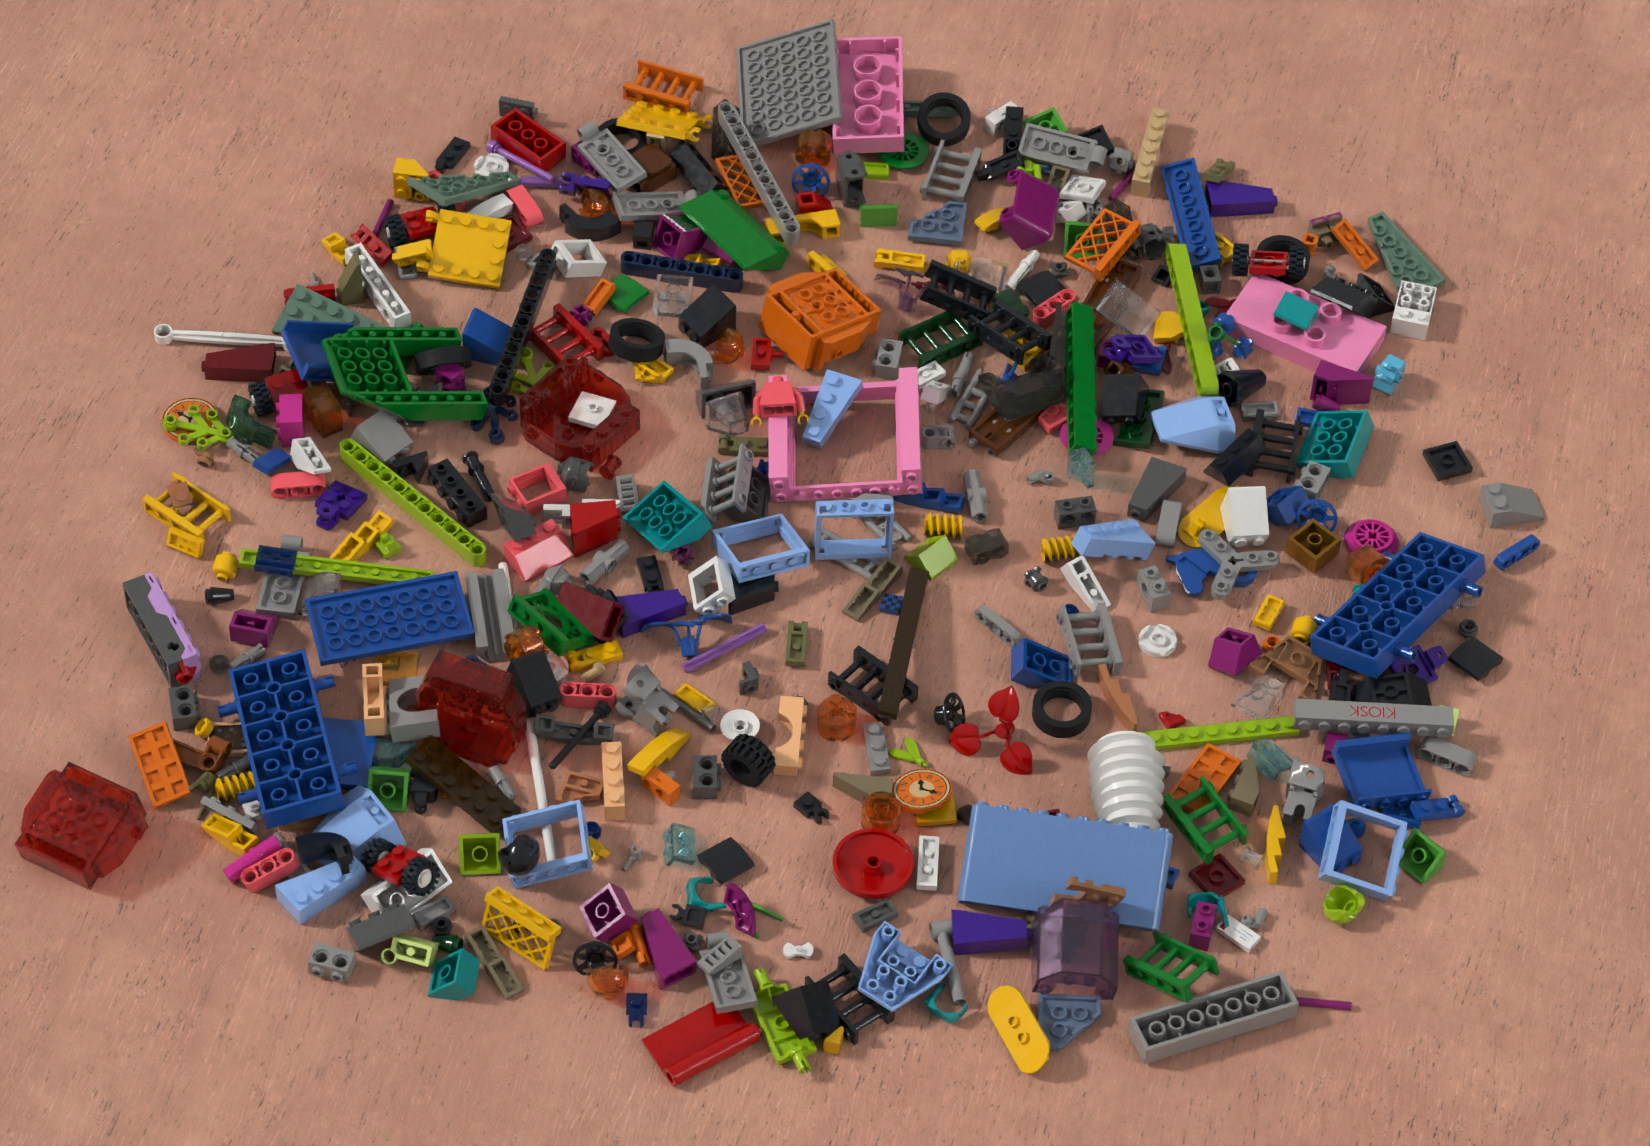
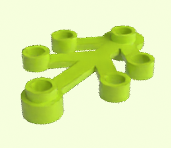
[511,347,558,404]
[163,405,235,450]

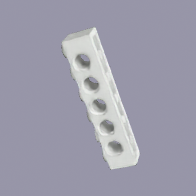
[344,243,412,327]

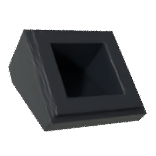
[1151,264,1171,288]
[957,804,972,826]

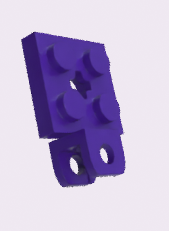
[558,172,613,200]
[1104,334,1163,364]
[315,480,368,530]
[1388,644,1448,684]

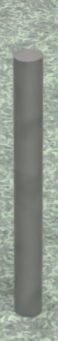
[661,687,716,732]

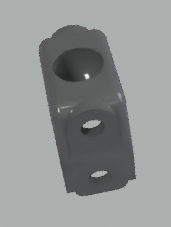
[836,151,867,208]

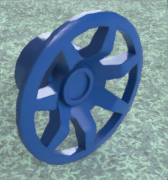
[792,163,830,197]
[1296,499,1338,532]

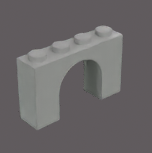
[386,673,440,743]

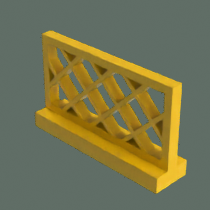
[482,886,562,971]

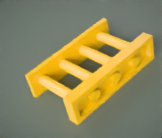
[142,472,231,544]

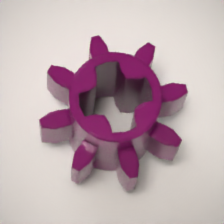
[570,305,592,326]
[671,544,694,566]

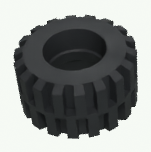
[721,734,776,787]

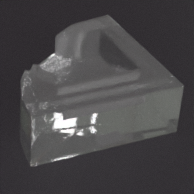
[699,705,727,724]

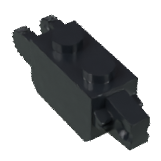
[408,768,438,815]

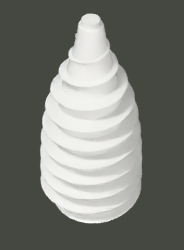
[1087,731,1165,831]

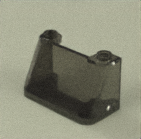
[978,353,1068,421]

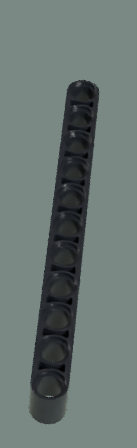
[489,248,556,406]

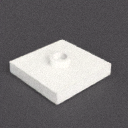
[1060,175,1106,204]
[568,391,617,431]

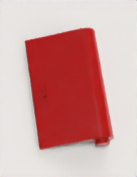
[642,1001,762,1087]

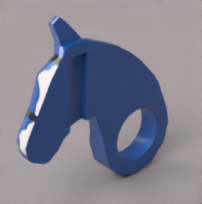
[1166,548,1258,597]

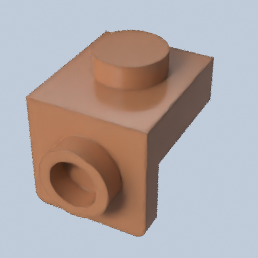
[167,480,192,509]

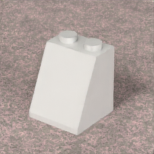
[1220,486,1269,547]

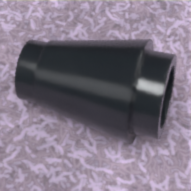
[205,587,234,606]

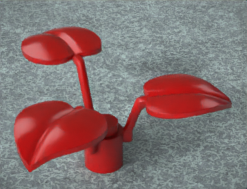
[948,685,1033,775]

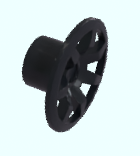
[934,692,966,733]
[573,941,618,976]

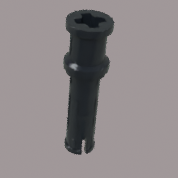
[462,451,494,502]

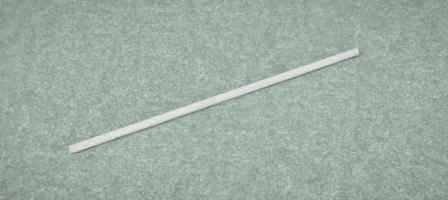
[498,562,558,879]

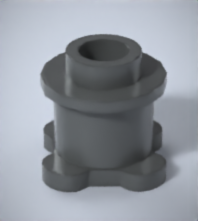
[1024,566,1048,592]

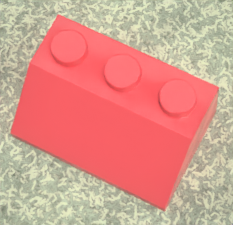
[504,519,574,583]

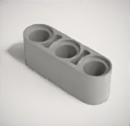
[1155,499,1182,548]
[1417,736,1477,776]

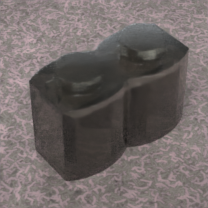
[964,528,1009,565]

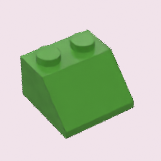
[367,766,411,812]

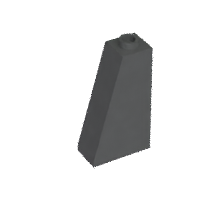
[1127,457,1187,522]

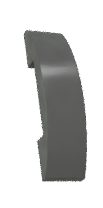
[534,714,615,745]

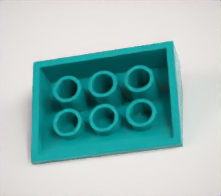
[1295,410,1374,479]
[622,480,713,553]

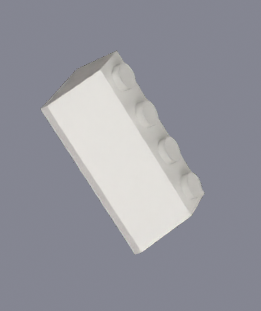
[361,848,453,913]

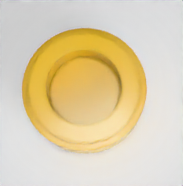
[195,718,214,739]

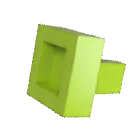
[375,532,402,560]

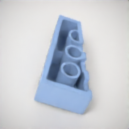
[802,369,863,449]
[1071,519,1156,561]
[275,855,367,925]

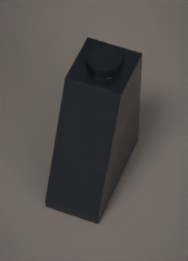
[728,573,778,615]

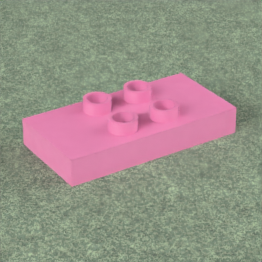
[833,36,904,154]
[1226,274,1387,374]

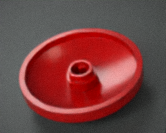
[832,828,914,899]

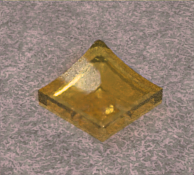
[378,652,419,686]

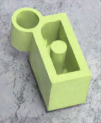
[381,933,439,967]

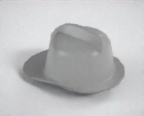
[535,564,573,597]

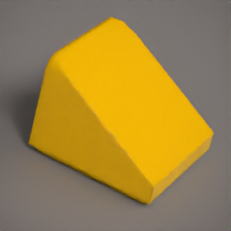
[823,1026,844,1055]

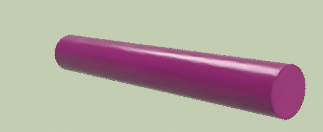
[1108,165,1136,202]
[373,199,394,237]
[1296,997,1352,1010]

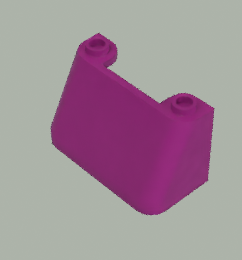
[999,169,1059,250]

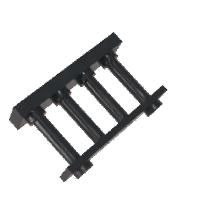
[919,259,997,320]
[967,300,1052,365]
[1245,409,1304,484]
[828,645,919,726]
[805,953,895,1045]

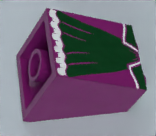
[652,211,708,260]

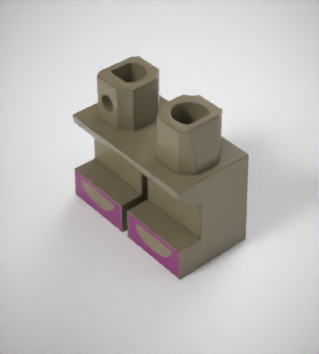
[1308,212,1343,250]

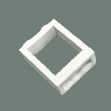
[551,239,607,278]
[688,555,736,616]

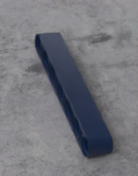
[621,251,743,293]

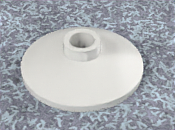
[720,709,760,741]

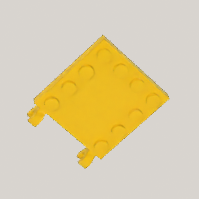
[616,101,714,142]
[416,209,512,289]

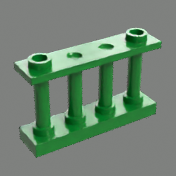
[1162,776,1248,865]
[1123,931,1220,1003]

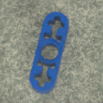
[1493,534,1540,571]

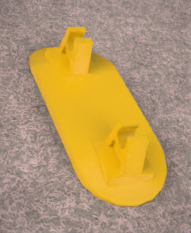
[1178,486,1238,548]
[988,985,1050,1074]

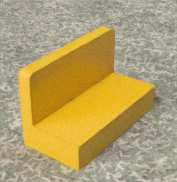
[392,239,433,267]
[807,250,846,276]

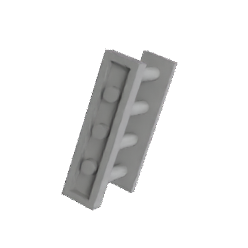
[920,140,982,202]
[699,444,754,526]
[1056,602,1123,677]

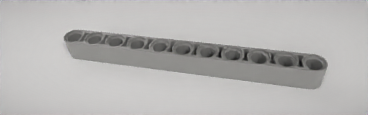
[718,101,800,245]

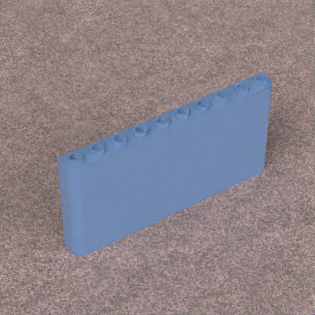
[957,801,1174,932]

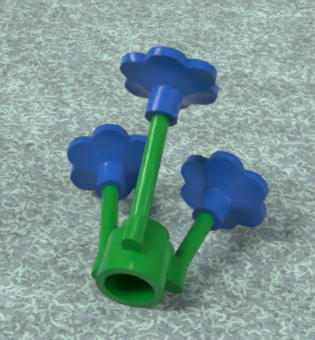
[1207,312,1253,360]

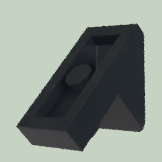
[391,451,428,484]

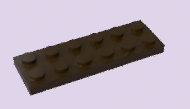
[404,735,521,833]

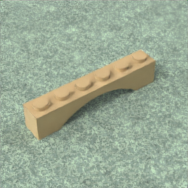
[1130,107,1170,198]

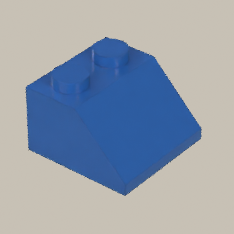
[1266,486,1311,527]

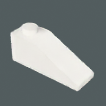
[290,437,331,474]
[1060,556,1111,612]

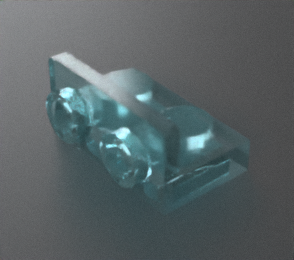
[1067,447,1095,489]
[1247,738,1293,781]
[663,822,696,866]

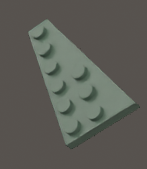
[407,172,521,207]
[1368,212,1446,294]
[272,283,387,334]

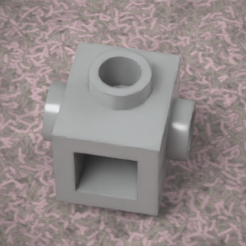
[1108,147,1135,175]

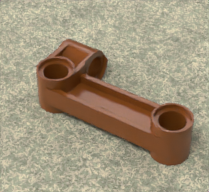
[173,735,233,775]

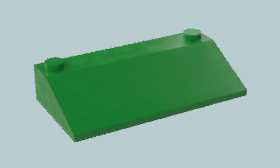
[679,189,790,271]

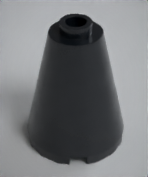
[1217,369,1266,407]

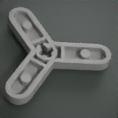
[1198,529,1280,600]

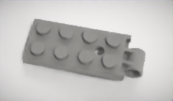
[577,121,647,193]
[1018,123,1108,174]
[611,190,699,222]
[256,535,311,618]
[699,931,758,1014]

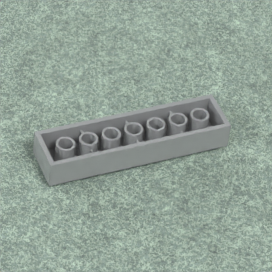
[1128,971,1299,1064]

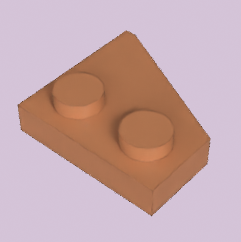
[556,770,604,805]

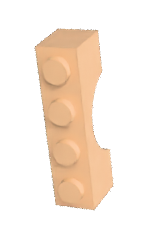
[362,663,385,736]
[774,696,808,776]
[601,742,625,821]

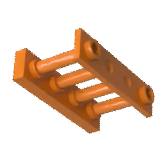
[623,59,704,113]

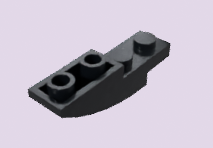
[1002,106,1024,155]

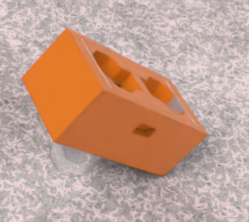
[640,766,680,806]

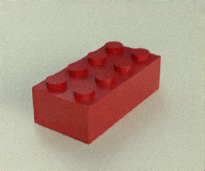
[490,108,566,172]

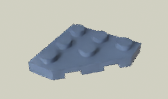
[908,201,967,246]
[1038,994,1101,1052]

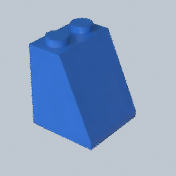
[462,308,512,366]
[1299,803,1363,873]

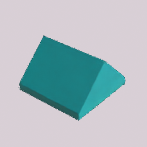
[1273,291,1319,330]

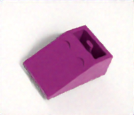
[1310,360,1374,405]

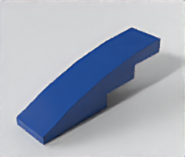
[893,482,965,513]

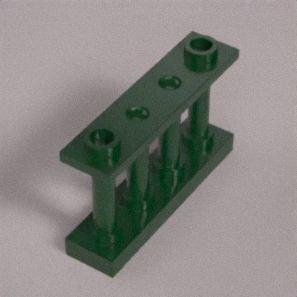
[898,311,983,369]

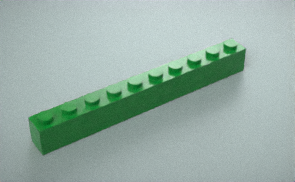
[1065,302,1098,461]

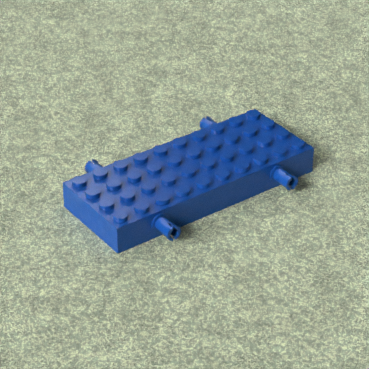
[1310,532,1485,679]
[217,649,358,830]

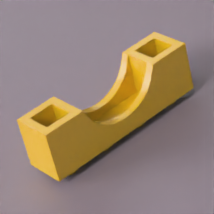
[765,209,840,245]

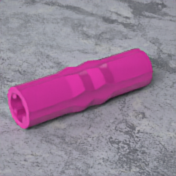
[223,835,283,884]

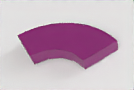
[724,882,756,936]

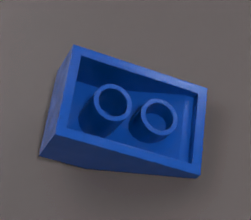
[1011,638,1073,688]

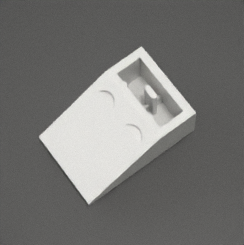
[1390,280,1437,340]

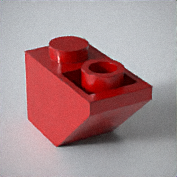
[795,191,833,214]

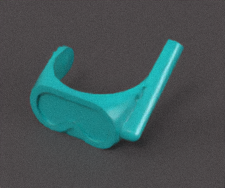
[686,876,726,911]
[1187,892,1229,927]
[924,983,969,1024]

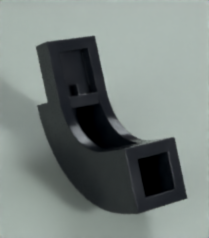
[559,203,621,242]
[295,832,354,875]

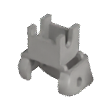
[615,663,679,737]
[1282,756,1325,826]

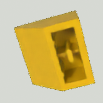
[393,157,430,202]

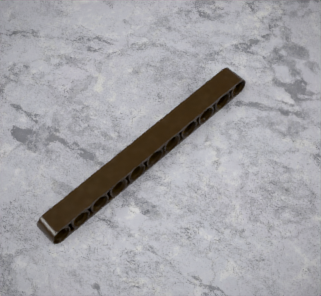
[877,567,929,720]

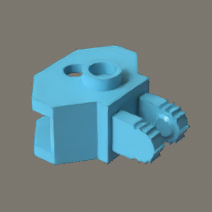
[1373,354,1407,395]

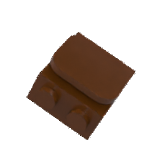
[631,144,677,192]

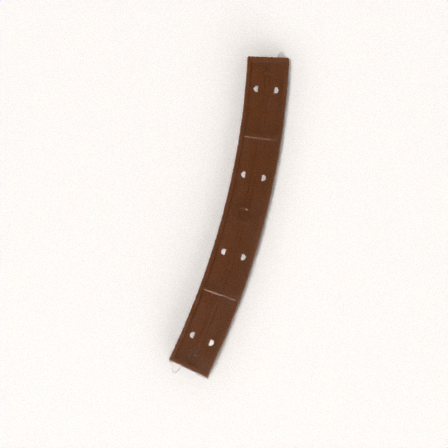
[968,260,1142,458]

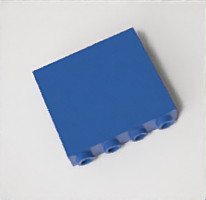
[281,320,354,382]
[323,718,380,789]
[1331,733,1432,810]

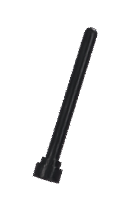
[549,701,611,769]

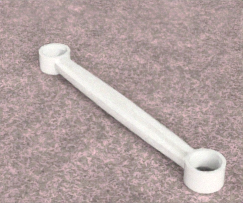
[154,324,289,353]

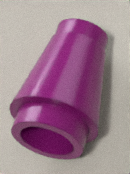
[1312,394,1341,411]

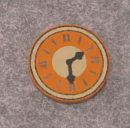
[162,398,219,442]
[892,769,952,814]

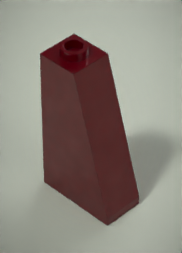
[201,343,277,382]
[557,581,625,643]

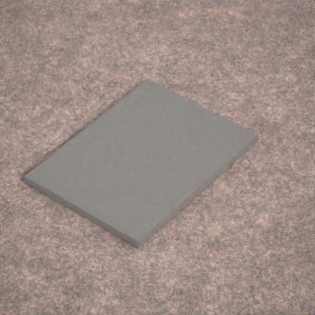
[736,19,843,147]

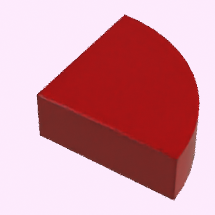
[1159,711,1186,729]

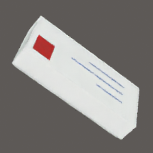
[1215,915,1261,953]

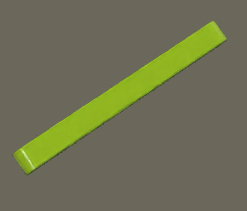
[1165,243,1219,396]
[340,438,487,567]

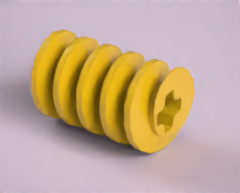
[923,512,963,538]
[1040,534,1081,562]
[215,771,255,802]

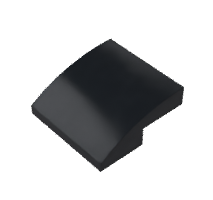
[1017,270,1066,307]
[1448,636,1503,681]
[697,837,755,885]

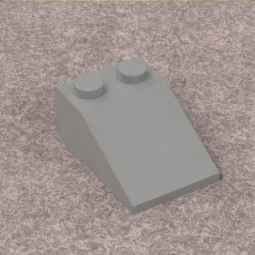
[1479,483,1544,528]

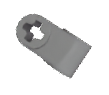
[921,424,957,450]

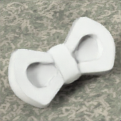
[782,942,814,959]

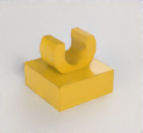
[589,836,611,862]

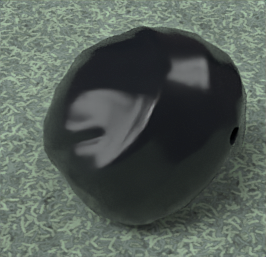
[498,834,540,876]

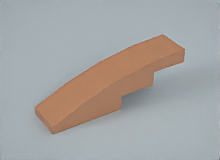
[1097,664,1138,732]

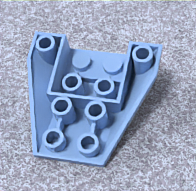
[1150,396,1235,454]
[312,785,407,867]
[857,921,953,1012]

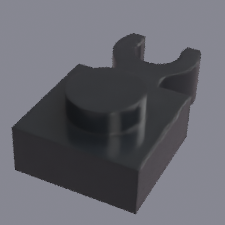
[794,791,829,825]
[669,904,708,929]

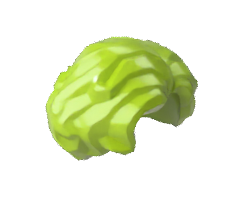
[1323,884,1365,924]

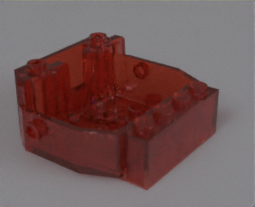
[520,355,640,472]
[415,650,527,768]
[15,762,148,890]

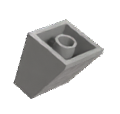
[349,411,413,466]

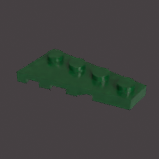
[1113,389,1165,450]

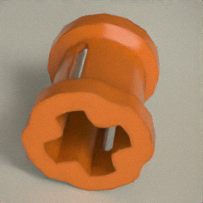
[1302,233,1318,257]

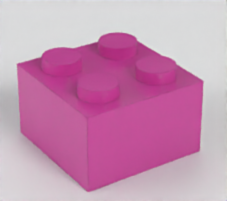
[276,394,305,448]

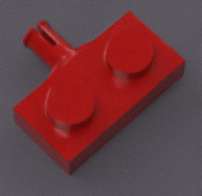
[751,337,783,370]

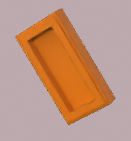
[582,278,617,316]

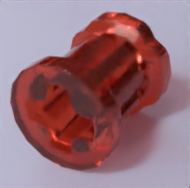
[599,455,622,480]

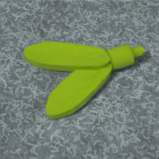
[889,737,928,768]

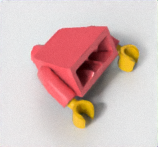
[751,376,809,429]

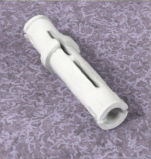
[1003,250,1040,293]

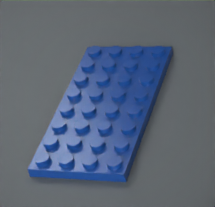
[305,571,475,666]

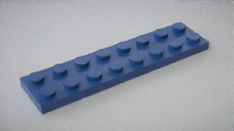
[1160,157,1222,271]

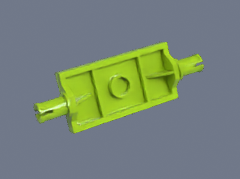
[751,967,817,1074]

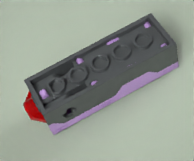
[122,572,202,688]

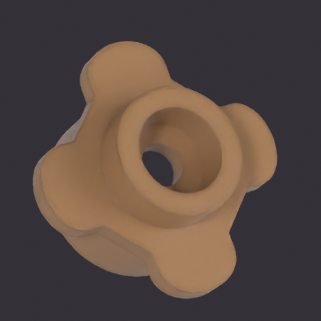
[196,452,216,468]

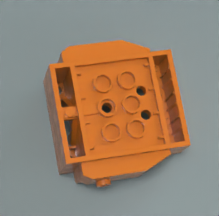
[759,267,882,372]

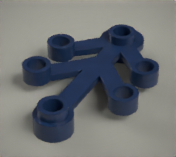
[470,386,518,445]

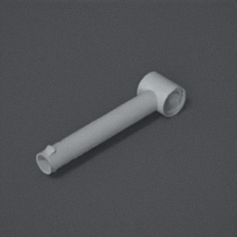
[929,919,966,1006]

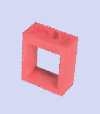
[507,463,567,515]

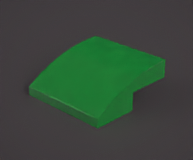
[607,274,650,313]

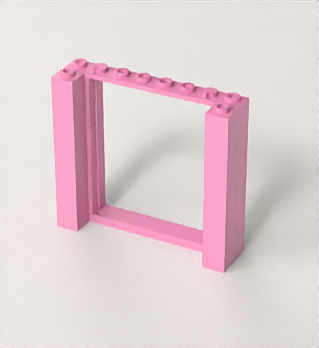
[768,367,923,503]

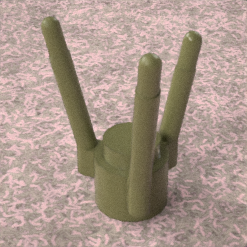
[174,771,217,820]

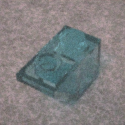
[373,738,417,768]

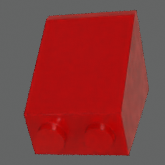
[570,500,621,557]

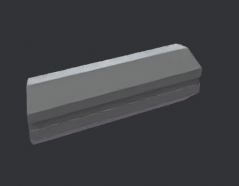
[465,568,516,663]

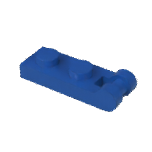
[1409,795,1465,822]

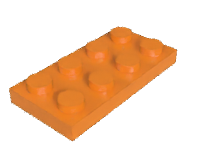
[128,721,193,809]
[1168,743,1242,818]

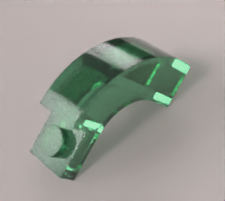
[226,394,278,449]

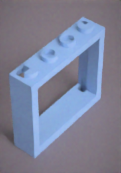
[814,499,894,560]
[712,513,810,583]
[502,799,593,889]
[1318,800,1408,902]

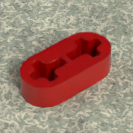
[590,327,614,357]

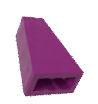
[641,908,697,990]

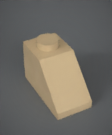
[646,132,670,154]

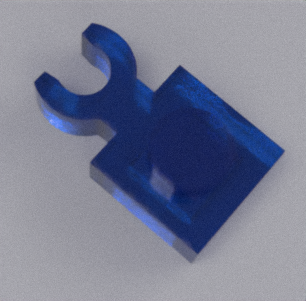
[626,993,647,1027]

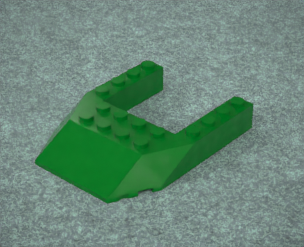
[321,327,488,421]

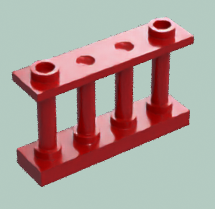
[529,303,604,378]

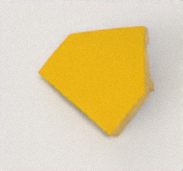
[1153,311,1184,344]
[634,358,675,383]

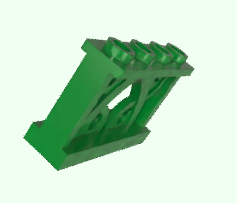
[507,588,595,657]

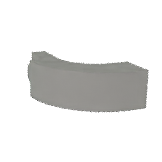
[665,339,713,389]

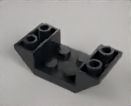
[1350,672,1432,706]

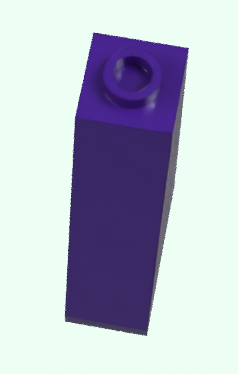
[1205,180,1277,217]
[616,589,688,638]
[951,910,1032,955]

